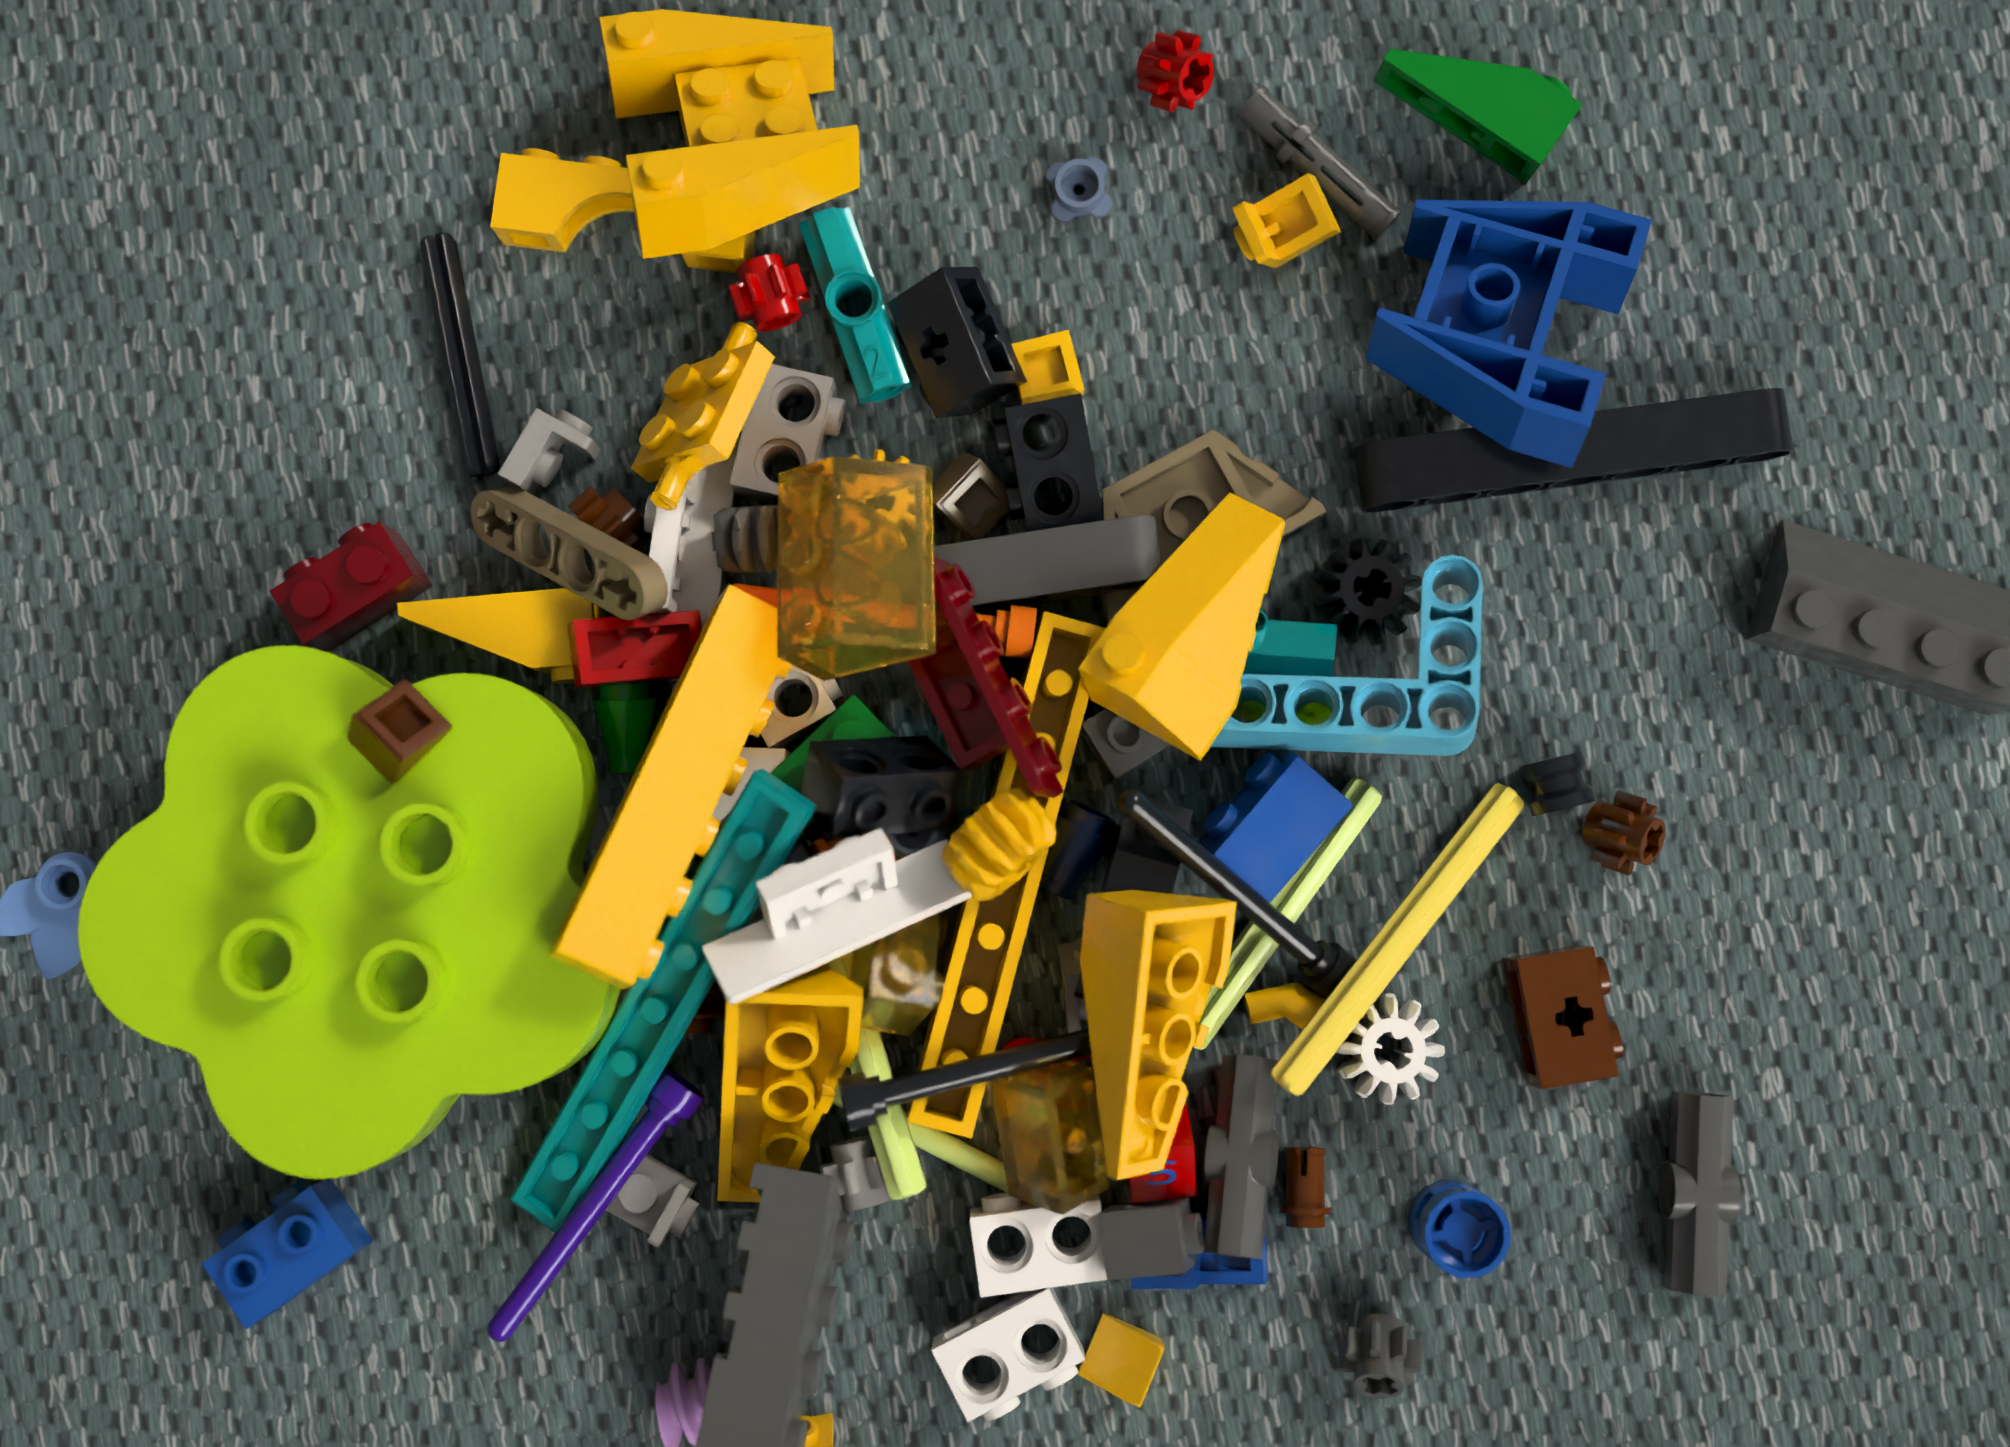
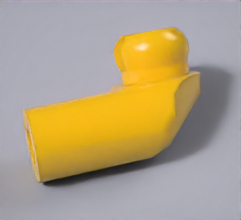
[1244,983,1326,1030]

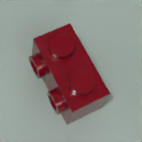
[270,521,433,652]

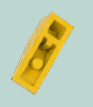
[397,588,603,684]

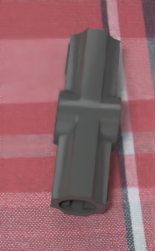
[1204,1054,1279,1260]
[1658,1091,1741,1296]

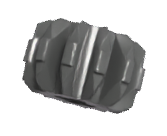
[711,503,822,573]

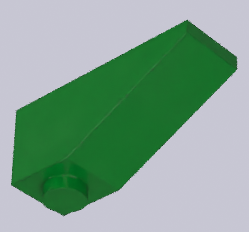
[1373,49,1583,184]

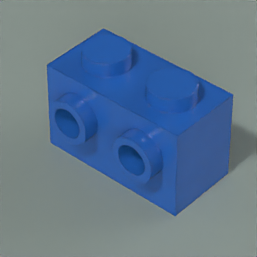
[1198,750,1353,903]
[202,1178,373,1329]

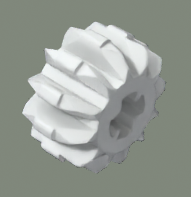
[1336,993,1445,1105]

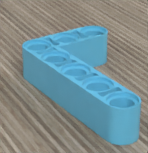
[1210,555,1483,756]

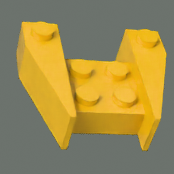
[599,9,860,259]

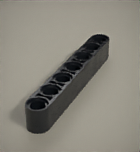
[1353,388,1794,513]

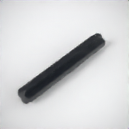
[420,233,500,477]

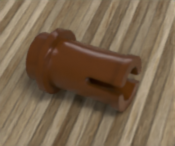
[1279,1147,1331,1228]

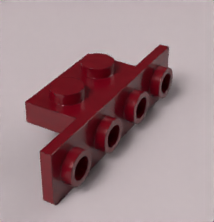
[904,555,1064,798]

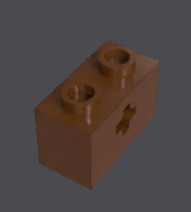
[1503,945,1623,1090]

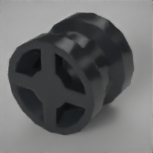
[1519,751,1595,816]

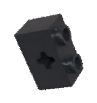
[887,267,1027,418]

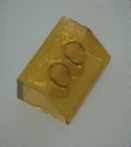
[777,457,936,681]

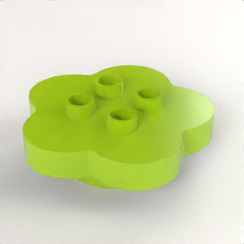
[78,646,622,1179]

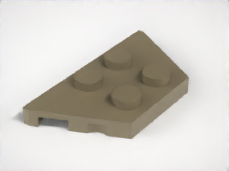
[1102,429,1327,625]

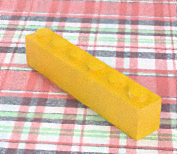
[548,584,801,990]

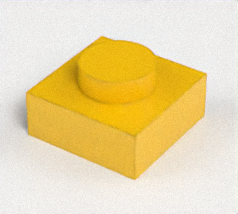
[1011,330,1085,399]

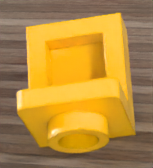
[1232,173,1341,268]

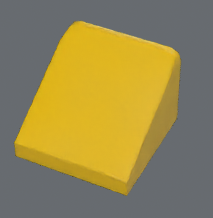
[1078,1312,1165,1408]

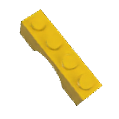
[490,148,755,273]

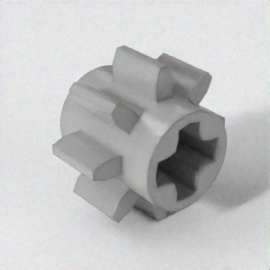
[819,1135,891,1211]

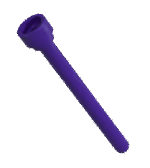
[487,1067,705,1342]

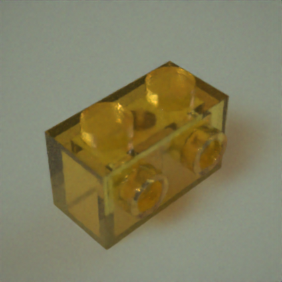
[850,912,947,1036]
[990,1061,1109,1215]

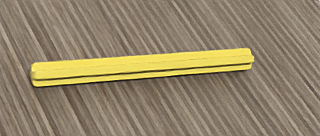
[1271,783,1524,1096]

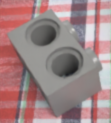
[729,364,845,505]

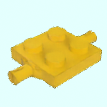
[631,322,775,511]

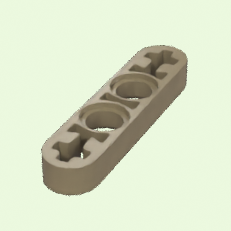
[471,484,668,620]

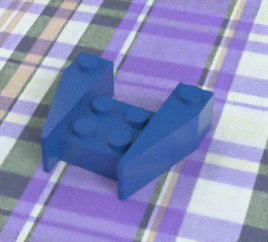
[1366,200,1652,468]

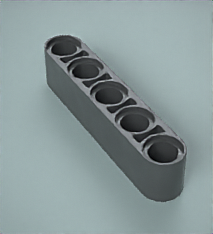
[848,515,1161,627]

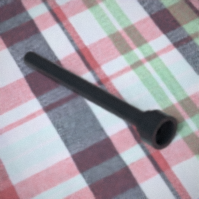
[1118,790,1356,999]
[837,1028,1092,1131]

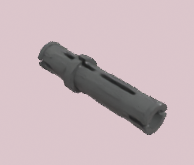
[1237,85,1402,241]

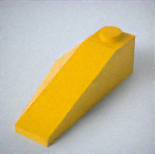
[1079,493,1285,761]
[1080,890,1237,1180]
[717,964,863,1203]

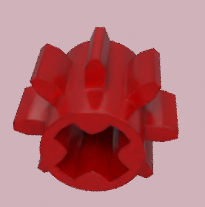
[1137,30,1214,113]
[728,254,810,332]

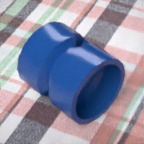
[1408,1180,1510,1278]

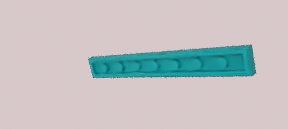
[509,768,817,1233]

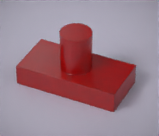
[567,610,702,688]

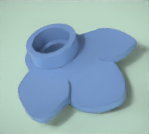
[0,852,97,979]

